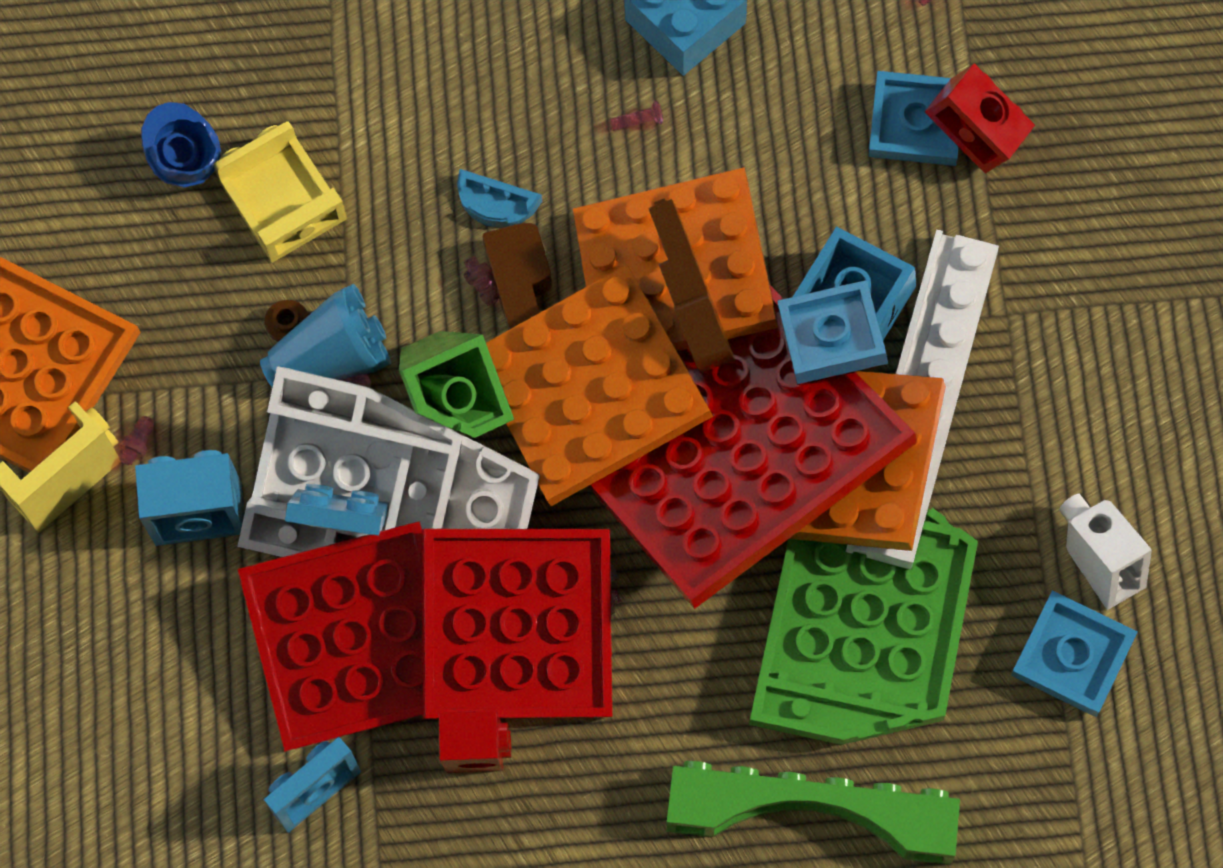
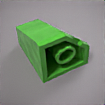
[399,331,514,438]

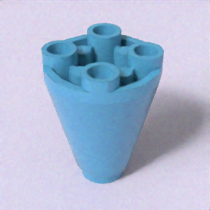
[260,284,391,388]

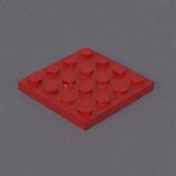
[237,521,423,752]
[422,529,613,719]

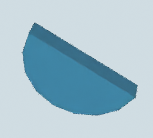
[457,169,543,228]

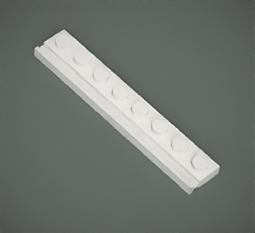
[846,230,999,570]

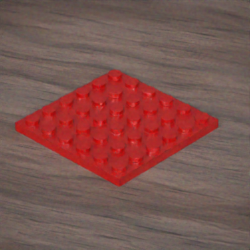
[588,284,917,609]

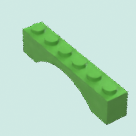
[667,761,960,865]

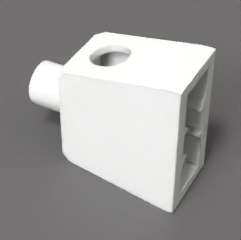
[1059,494,1152,610]

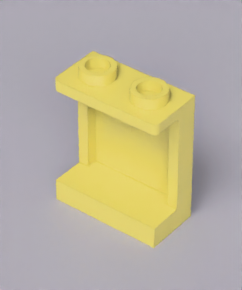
[214,121,347,263]
[0,401,121,533]

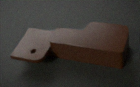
[648,198,735,373]
[482,223,552,330]

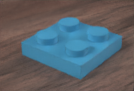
[868,71,958,166]
[777,280,888,384]
[285,484,389,536]
[1011,590,1137,717]
[264,737,361,833]

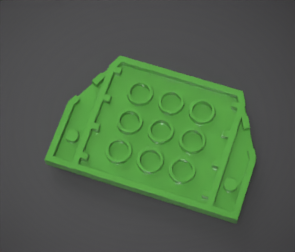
[749,507,978,745]

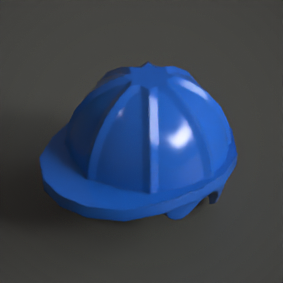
[141,102,221,188]

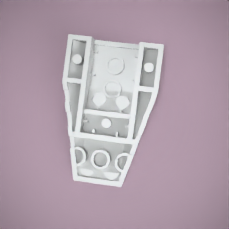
[237,366,540,557]

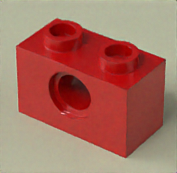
[924,63,1035,174]
[439,710,512,773]

